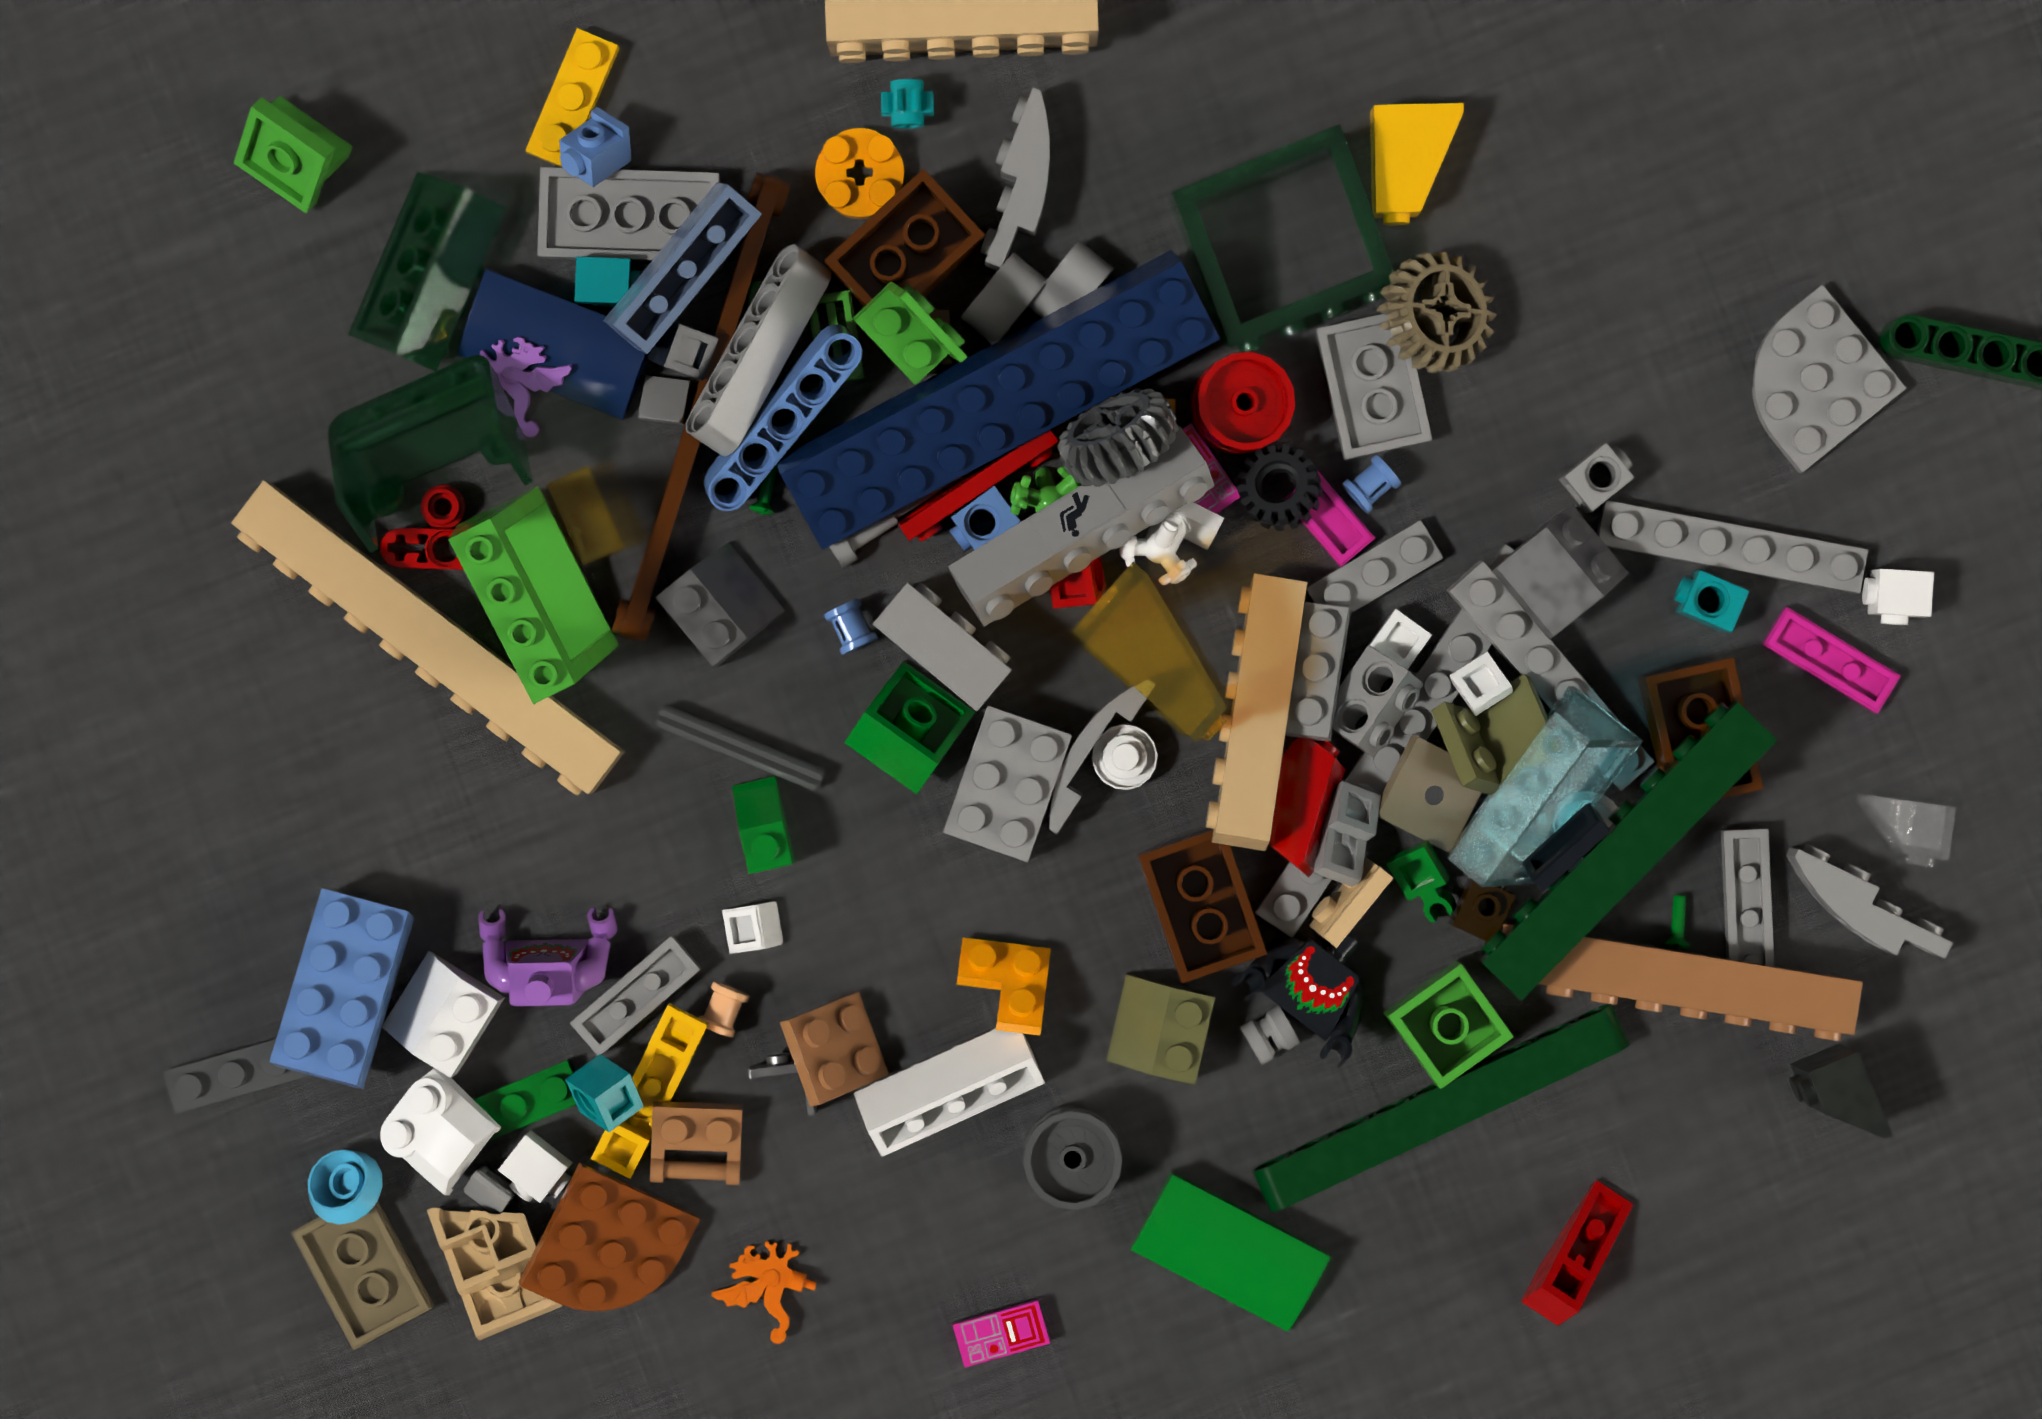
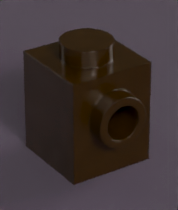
[1448,872,1516,941]

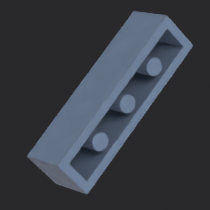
[603,182,762,354]

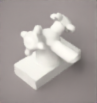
[1119,502,1224,585]

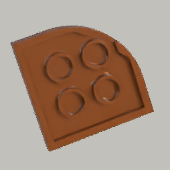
[519,1162,700,1311]

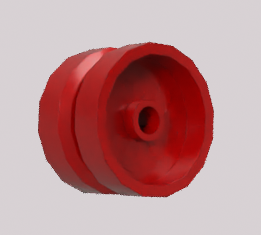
[1189,352,1295,455]

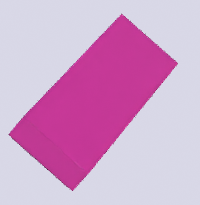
[1761,607,1901,714]

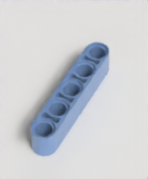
[703,324,862,511]

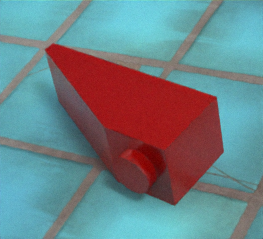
[1521,1180,1634,1326]

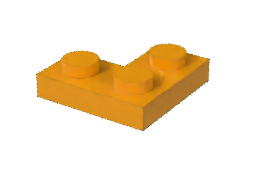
[956,937,1051,1036]

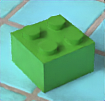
[1383,960,1514,1089]

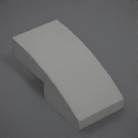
[1313,781,1381,887]

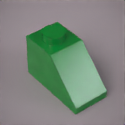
[732,776,796,874]

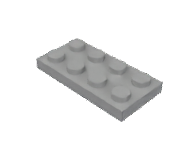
[537,167,720,262]

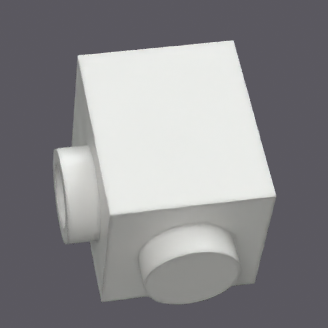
[1862,569,1934,625]
[498,1130,573,1203]

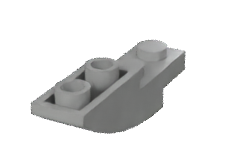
[980,88,1050,271]
[1786,844,1953,959]

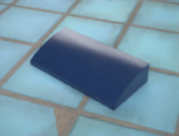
[457,269,647,420]

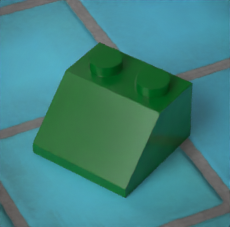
[844,661,975,794]

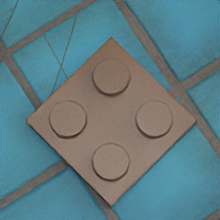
[780,991,889,1107]

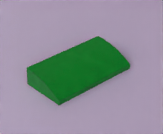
[1130,1170,1331,1332]

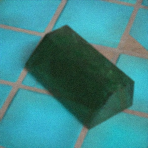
[348,171,506,372]

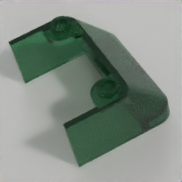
[328,355,533,553]

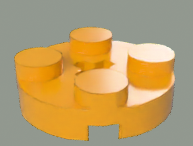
[815,128,905,219]

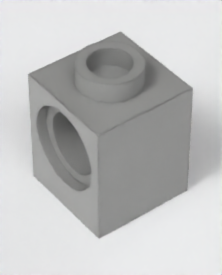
[1558,443,1635,514]

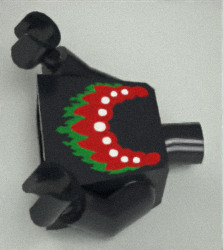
[1231,934,1363,1068]

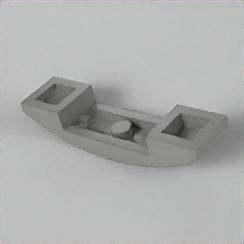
[1049,678,1156,834]

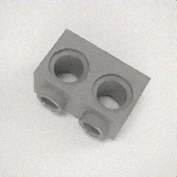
[1332,645,1424,758]

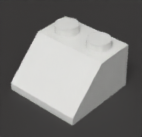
[382,951,505,1078]

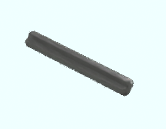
[656,705,825,791]

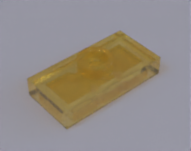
[547,466,625,566]

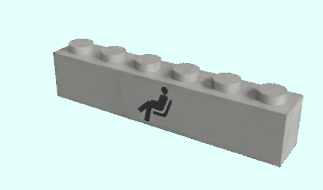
[948,426,1215,626]

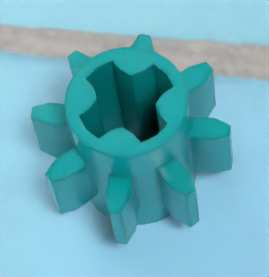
[881,79,934,129]

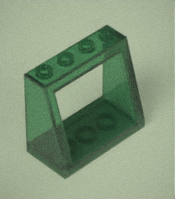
[1168,124,1394,353]

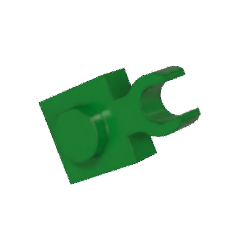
[1386,840,1457,923]

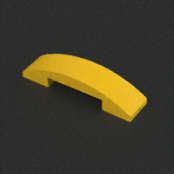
[591,1003,709,1179]

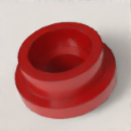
[421,485,466,529]

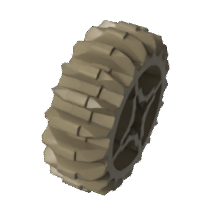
[1377,252,1497,373]

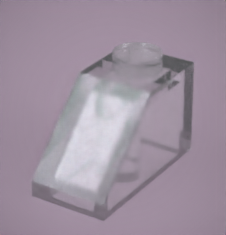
[1856,794,1956,867]

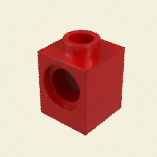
[1050,556,1106,609]

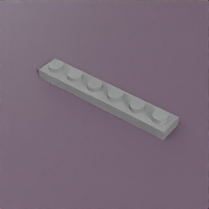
[1597,500,1868,594]
[1446,560,1654,791]

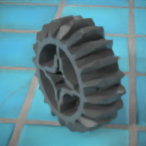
[1057,389,1179,487]

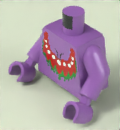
[478,907,618,1006]

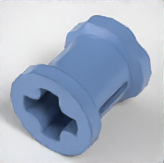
[1342,455,1401,514]
[824,598,878,655]

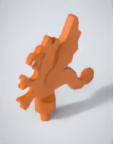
[711,1241,817,1344]

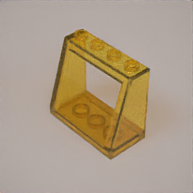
[1069,562,1227,742]

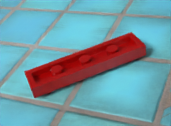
[898,430,1058,542]

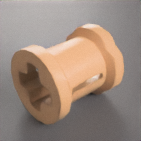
[698,981,750,1038]

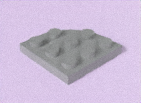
[1752,284,1906,473]

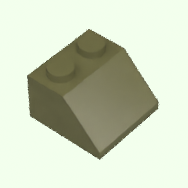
[1106,974,1215,1085]

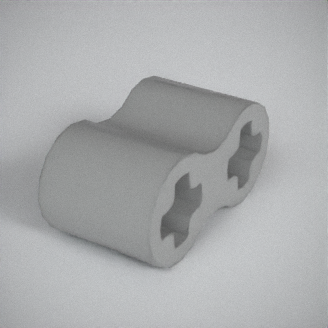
[1028,241,1114,318]
[961,253,1047,345]

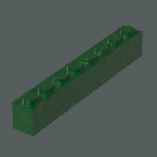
[1480,701,1778,1001]

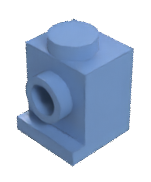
[559,107,631,187]

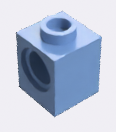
[949,486,1021,552]

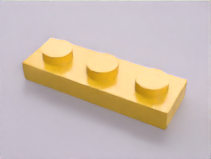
[525,28,620,168]

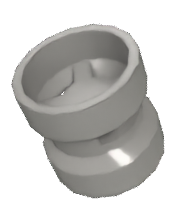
[1240,1005,1300,1065]

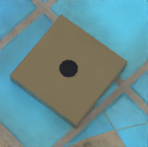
[1378,734,1482,853]

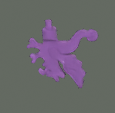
[474,336,573,437]

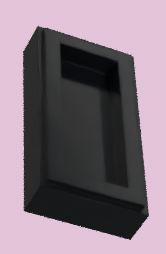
[1522,803,1610,892]

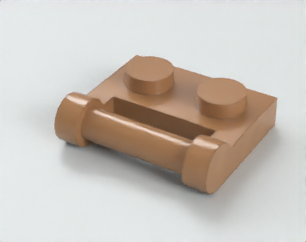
[650,1101,743,1185]

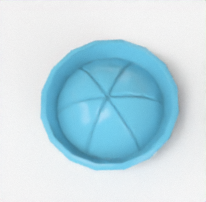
[308,1149,383,1225]

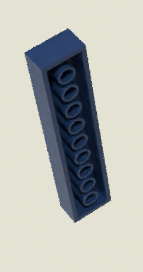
[777,250,1220,550]

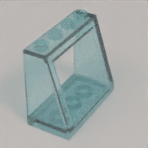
[1447,686,1643,888]

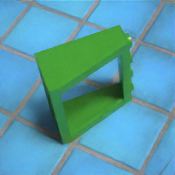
[448,485,619,704]

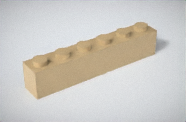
[1206,573,1307,851]

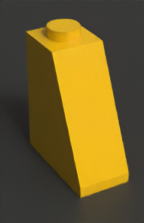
[1370,103,1464,226]

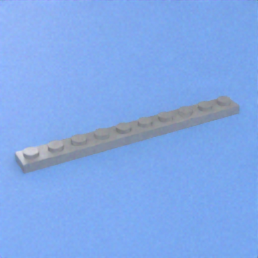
[1255,544,1515,938]

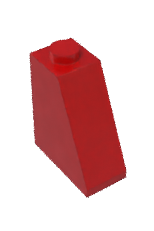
[1269,737,1346,878]

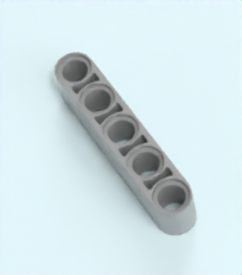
[685,244,831,456]

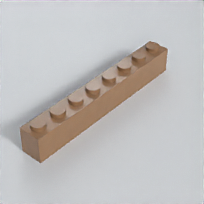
[1493,922,1863,1041]

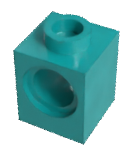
[574,256,641,307]
[1674,570,1750,633]
[565,1054,644,1132]

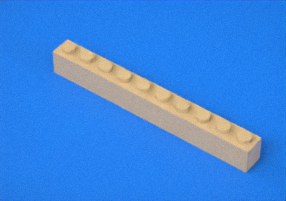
[231,480,625,796]

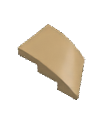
[427,1208,562,1340]

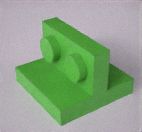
[234,96,353,214]

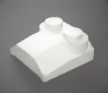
[380,1069,501,1195]

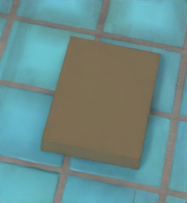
[291,1201,434,1350]

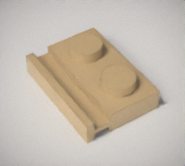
[1309,857,1393,948]

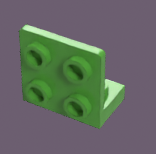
[852,281,968,385]

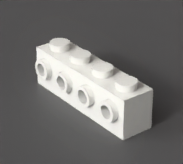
[854,1028,1045,1157]

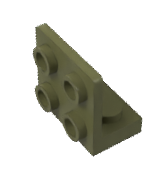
[1431,674,1561,795]

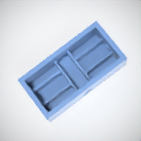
[269,888,414,1090]

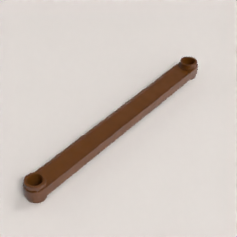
[611,172,791,642]

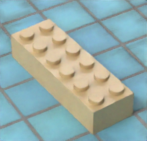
[825,0,1099,63]

